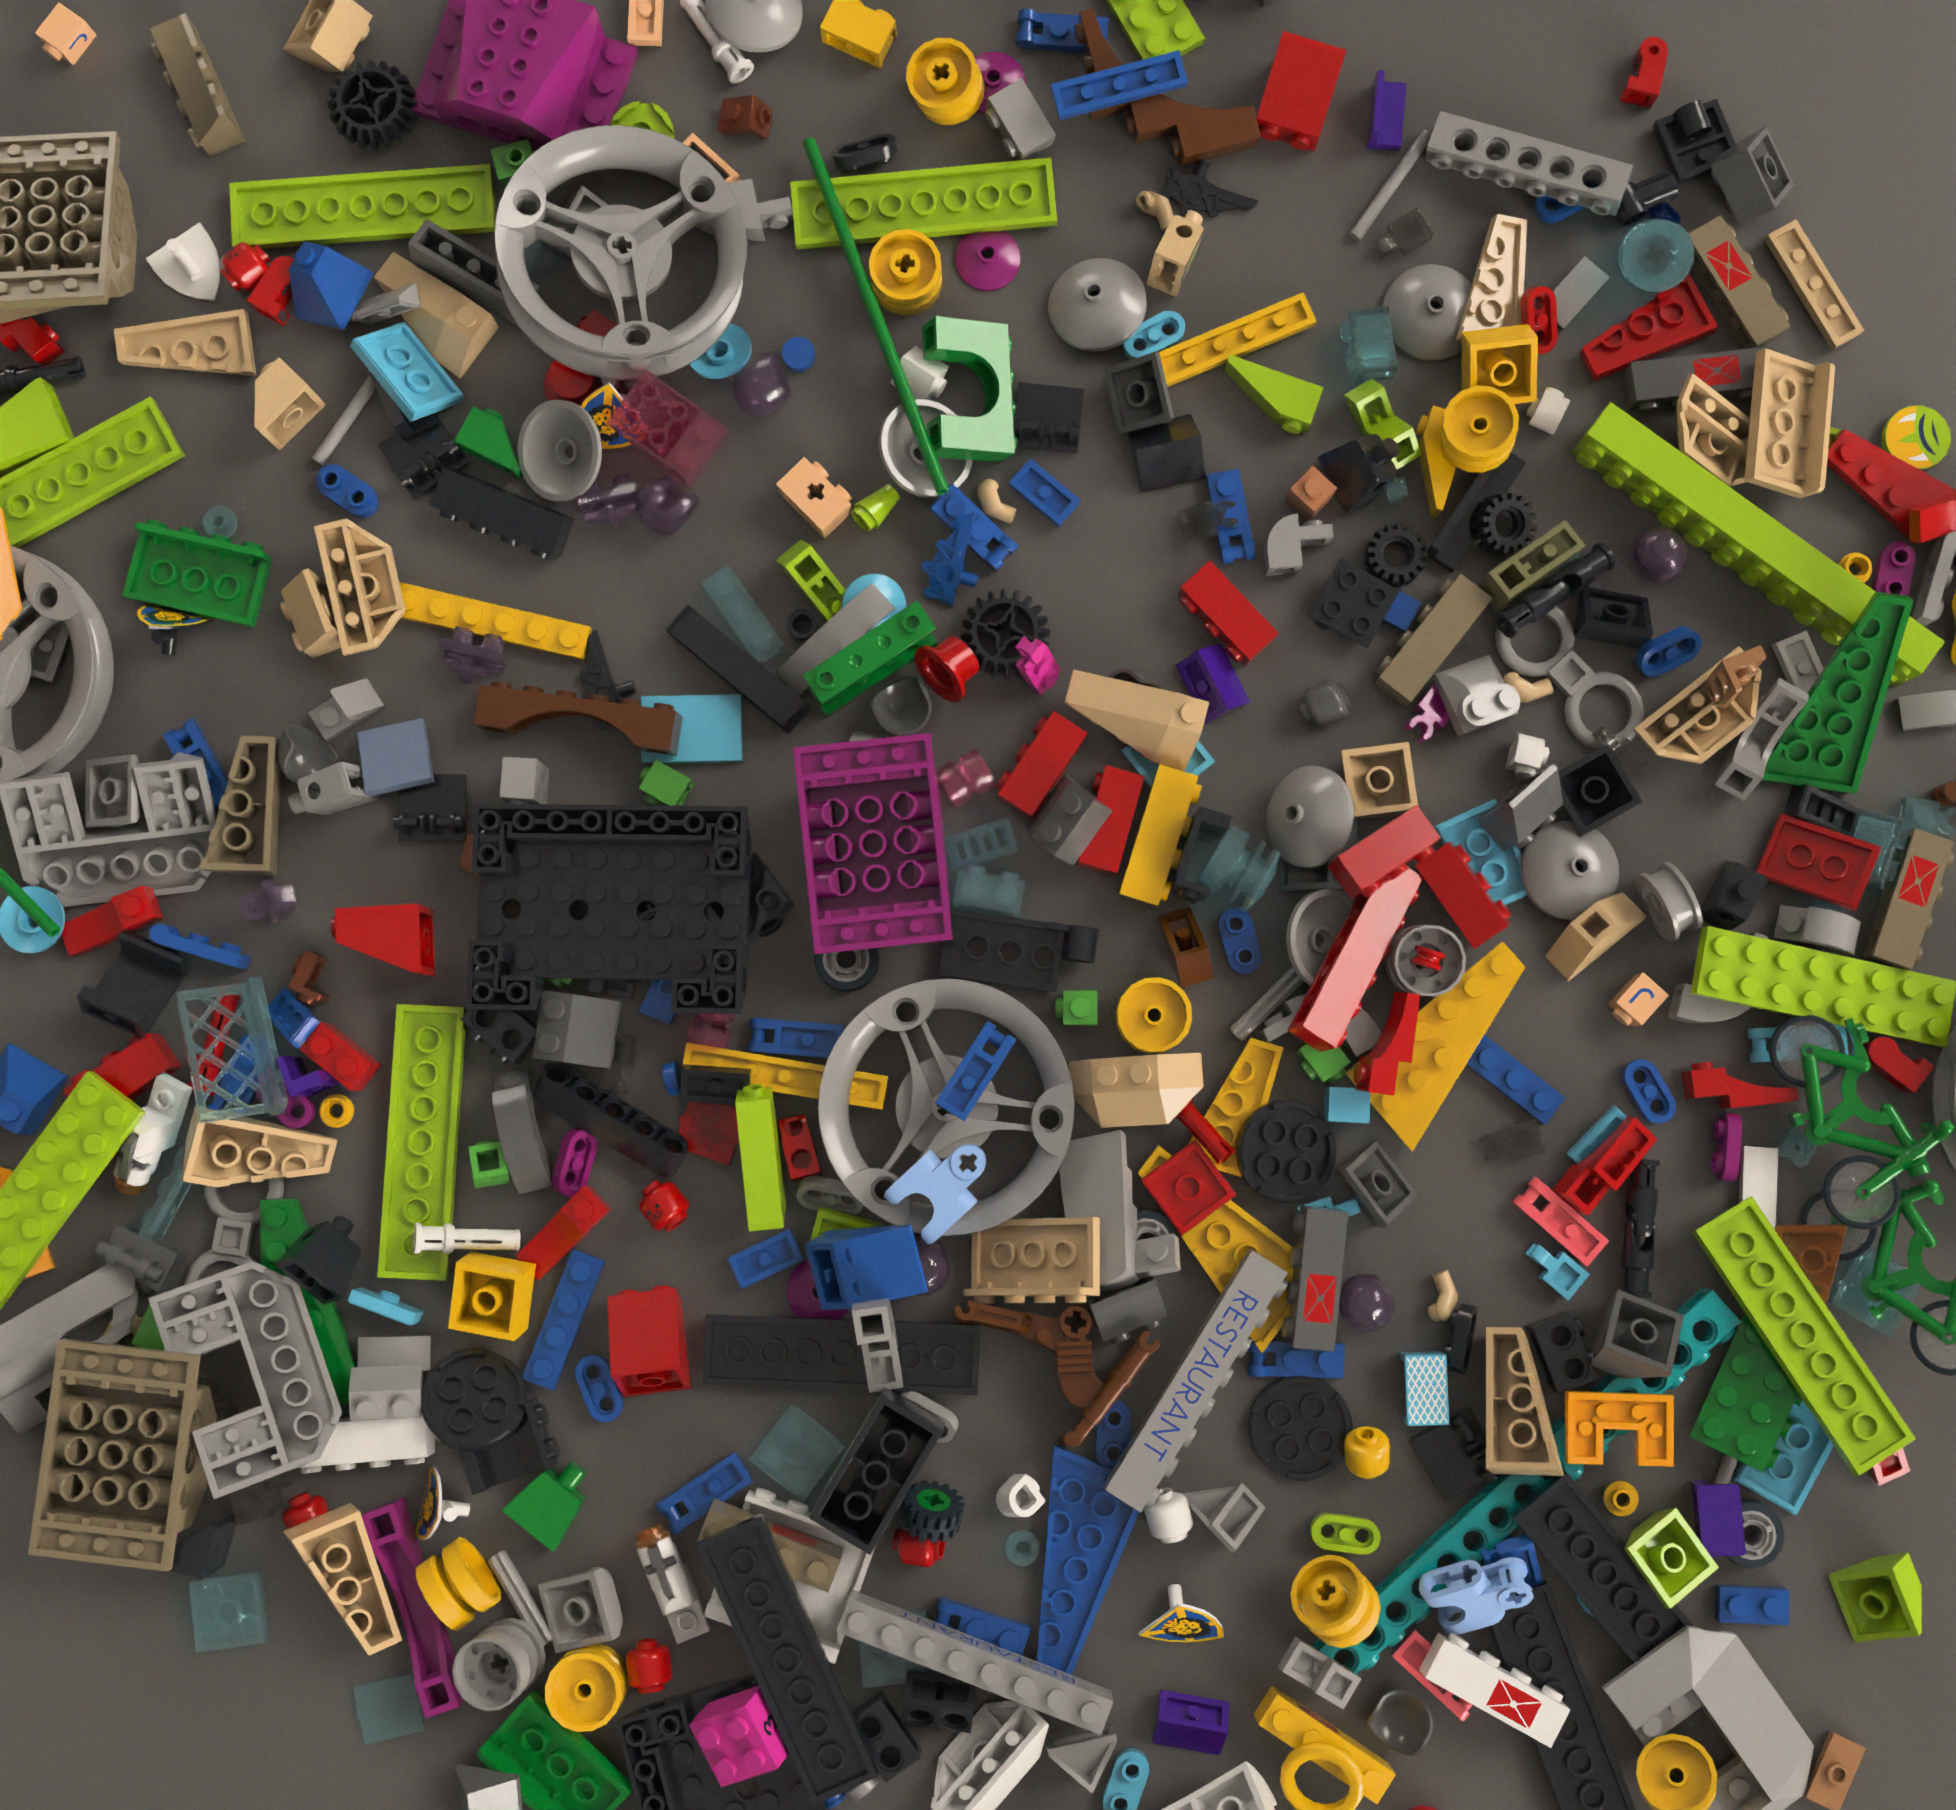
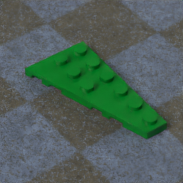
[1762,591,1914,794]
[260,1198,357,1404]

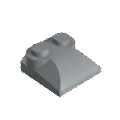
[1432,655,1520,737]
[85,754,140,828]
[538,1567,623,1653]

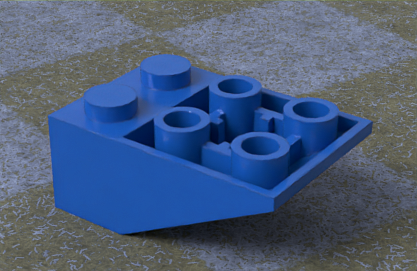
[805,1225,928,1310]

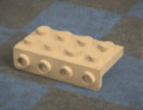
[1744,348,1835,498]
[963,1217,1100,1303]

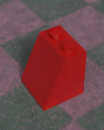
[1256,31,1347,151]
[330,903,436,977]
[607,1285,692,1397]

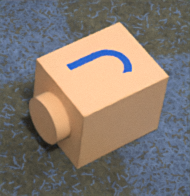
[35,2,97,66]
[1608,972,1669,1027]

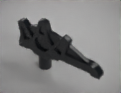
[1160,160,1258,218]
[580,630,637,730]

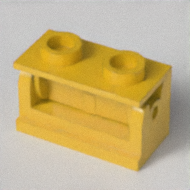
[820,0,897,69]

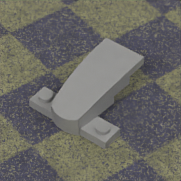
[1059,1130,1181,1291]

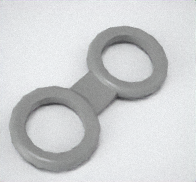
[1495,606,1644,749]
[184,1177,284,1285]

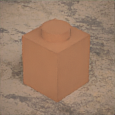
[1285,466,1337,521]

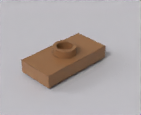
[1803,1730,1866,1810]

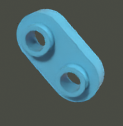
[1123,311,1185,360]
[1102,1748,1149,1810]

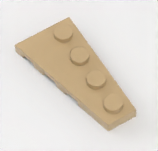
[1455,214,1527,342]
[114,309,257,376]

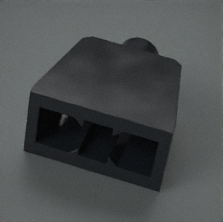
[1318,434,1399,513]
[1700,861,1768,931]
[276,1216,361,1305]

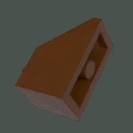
[1158,907,1214,988]

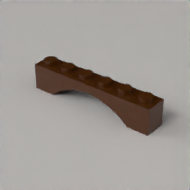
[473,681,683,756]

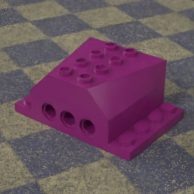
[410,0,638,150]
[793,733,953,954]

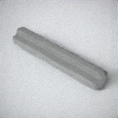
[1230,967,1304,1041]
[488,1550,552,1645]

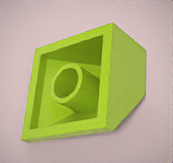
[1624,1508,1719,1609]
[1828,1552,1922,1643]

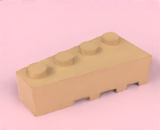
[1486,1327,1564,1476]
[283,1503,402,1656]

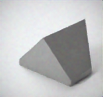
[1182,1483,1266,1553]
[1047,1725,1117,1794]

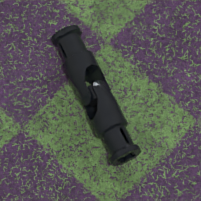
[1494,542,1616,638]
[1621,1159,1660,1298]

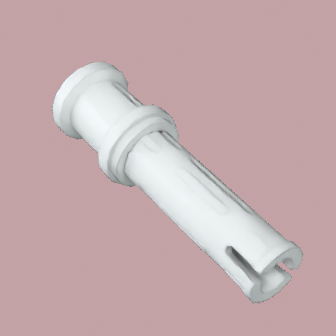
[680,0,754,84]
[413,1223,521,1254]

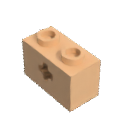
[776,457,852,539]

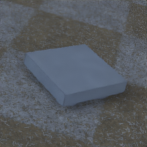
[357,718,434,797]

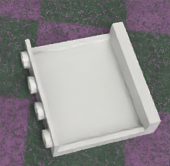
[703,1488,876,1664]

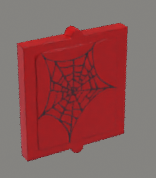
[678,1102,739,1166]

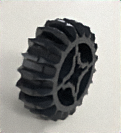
[327,59,418,151]
[960,589,1050,680]

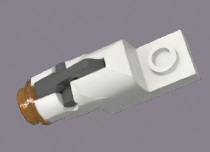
[113,1073,193,1195]
[636,1523,711,1644]

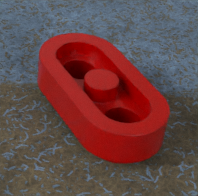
[1520,286,1558,354]

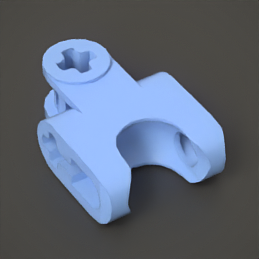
[883,1144,986,1245]
[1419,1557,1534,1635]

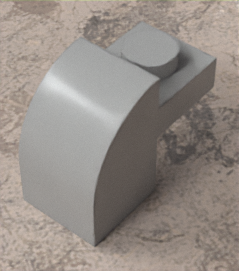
[727,178,794,241]
[1264,513,1334,576]
[1774,905,1861,955]

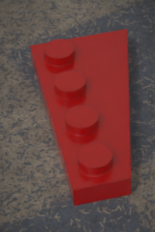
[1580,272,1718,381]

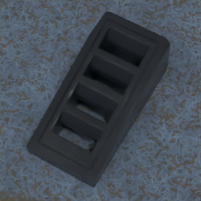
[1783,784,1862,837]

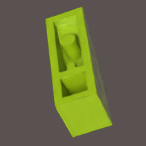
[1224,355,1324,434]
[775,540,846,622]

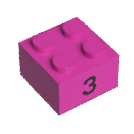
[689,1685,789,1787]

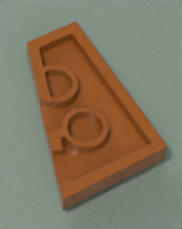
[1775,1224,1848,1305]

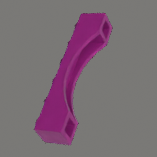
[361,1497,465,1719]

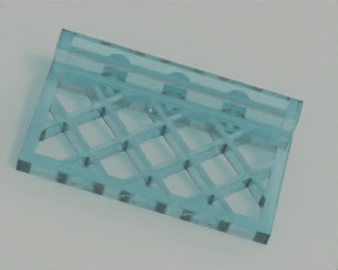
[175,976,288,1123]

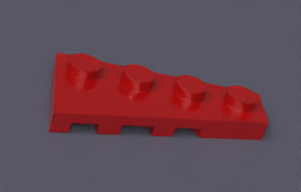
[1827,429,1956,544]

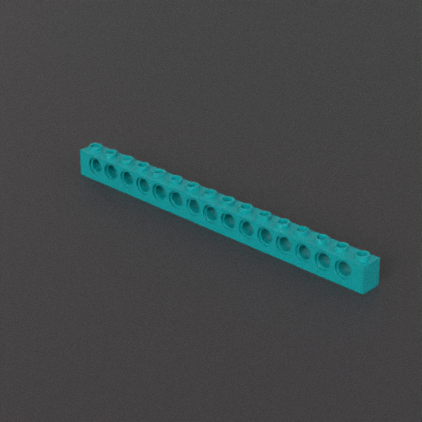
[1311,1288,1741,1674]

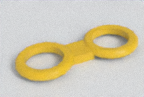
[1280,1742,1365,1810]

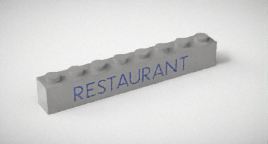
[1104,1248,1288,1513]
[836,1589,1114,1735]

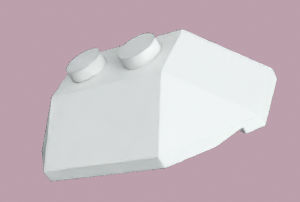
[931,1701,1049,1810]

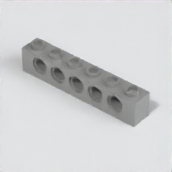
[1426,111,1633,216]

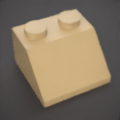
[283,0,373,73]
[254,357,326,451]
[280,568,341,659]
[1341,742,1418,818]

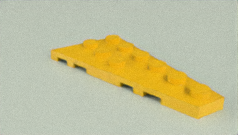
[1346,941,1526,1152]
[1137,1145,1294,1353]

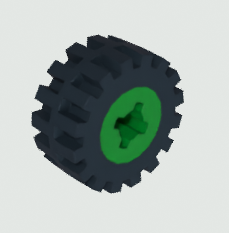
[899,1480,964,1543]

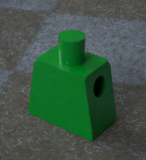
[502,1461,587,1552]

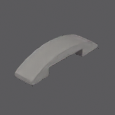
[776,583,895,697]

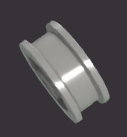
[1635,862,1703,942]

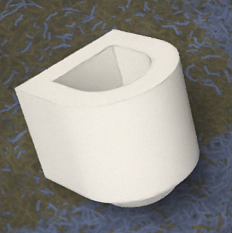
[1526,387,1570,435]
[1505,733,1549,778]
[996,1474,1046,1517]

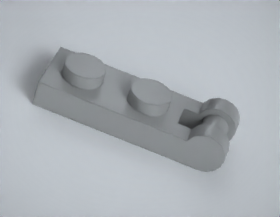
[1911,531,1956,626]

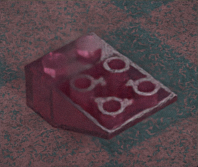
[607,369,729,489]

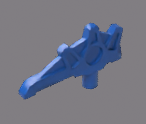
[921,512,979,607]

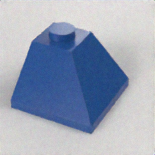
[289,241,374,330]
[0,1043,69,1135]

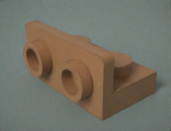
[1706,645,1767,709]

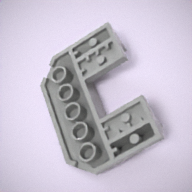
[0,752,217,907]
[148,1261,342,1499]
[1602,1625,1814,1810]

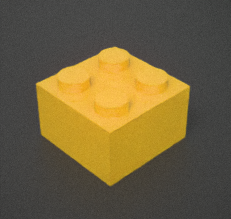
[1462,324,1538,404]
[448,1251,536,1341]

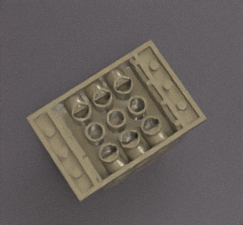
[0,131,137,324]
[28,1339,217,1572]

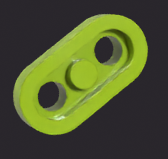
[1310,1513,1381,1555]

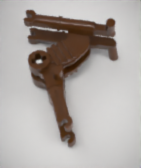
[953,1300,1161,1447]

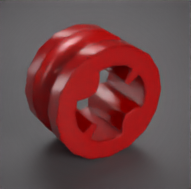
[1410,945,1445,971]

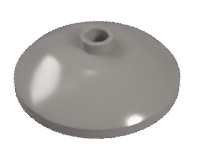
[705,0,803,53]
[1048,258,1147,351]
[1382,264,1472,362]
[879,399,972,498]
[517,400,602,501]
[1266,766,1354,867]
[1520,820,1619,921]
[1286,889,1355,986]

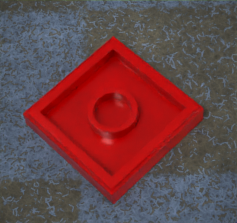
[1140,1139,1236,1236]

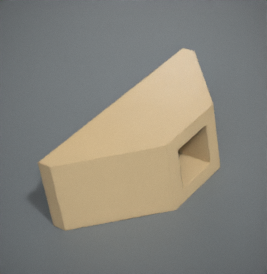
[1545,892,1646,982]

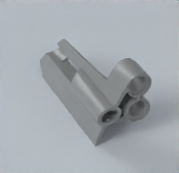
[0,1264,138,1434]

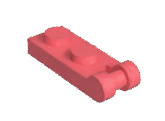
[1512,1176,1609,1267]
[1390,1627,1473,1722]

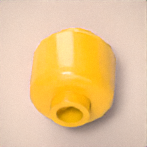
[1344,1426,1390,1479]

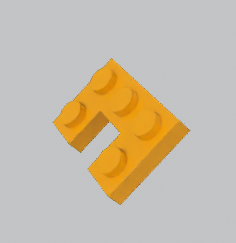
[1565,1391,1674,1467]

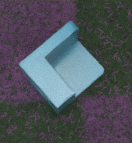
[1323,1087,1370,1123]

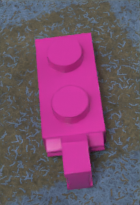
[1015,636,1061,696]

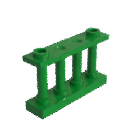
[803,600,938,718]

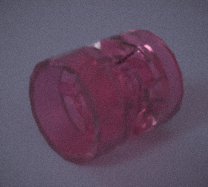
[936,748,996,808]
[685,1013,735,1049]

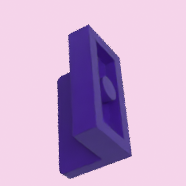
[1367,70,1407,151]
[1175,644,1250,724]
[276,1055,341,1097]
[1691,1480,1746,1557]
[1152,1690,1229,1755]

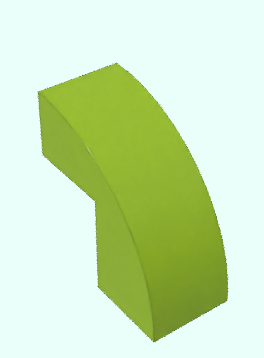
[1344,379,1422,470]

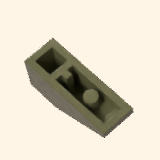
[1478,520,1586,612]

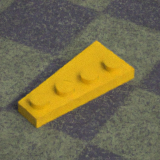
[1188,1038,1284,1178]

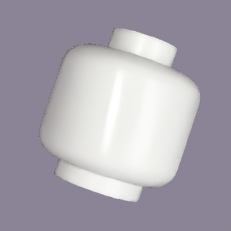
[1144,1488,1193,1543]

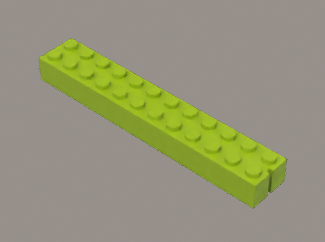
[1571,402,1945,687]

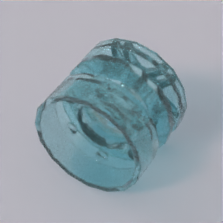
[1617,218,1694,292]
[1196,823,1281,913]

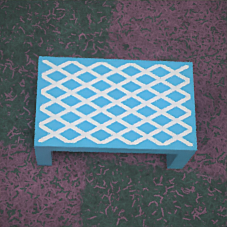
[1399,1351,1449,1426]

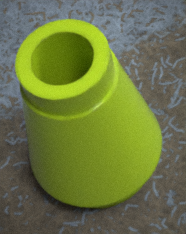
[851,484,900,532]

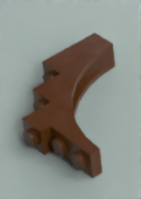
[1074,8,1261,166]

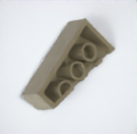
[150,13,246,157]
[199,735,281,876]

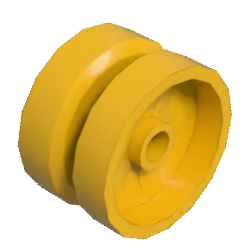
[906,38,985,125]
[869,229,942,316]
[1440,386,1519,473]
[1115,977,1192,1054]
[415,1537,501,1631]
[1290,1555,1381,1648]
[545,1643,629,1732]
[1636,1733,1717,1810]

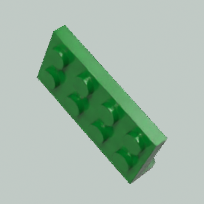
[122,519,273,628]
[1689,1313,1803,1473]
[477,1689,633,1810]

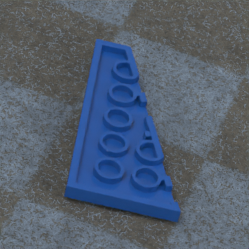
[1036,1444,1139,1675]

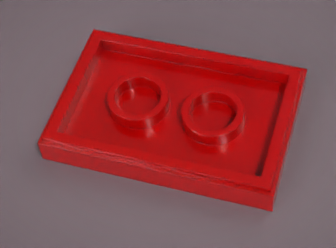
[1756,813,1882,912]

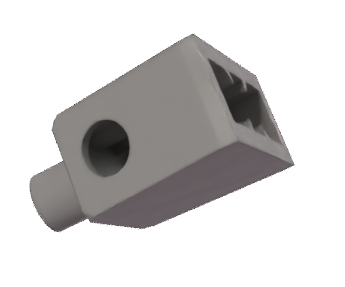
[288,762,378,815]

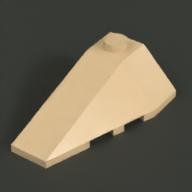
[374,252,499,379]
[1064,670,1209,771]
[182,1106,338,1187]

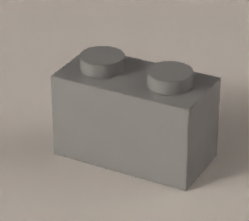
[985,78,1056,161]
[499,757,550,804]
[349,1364,423,1421]

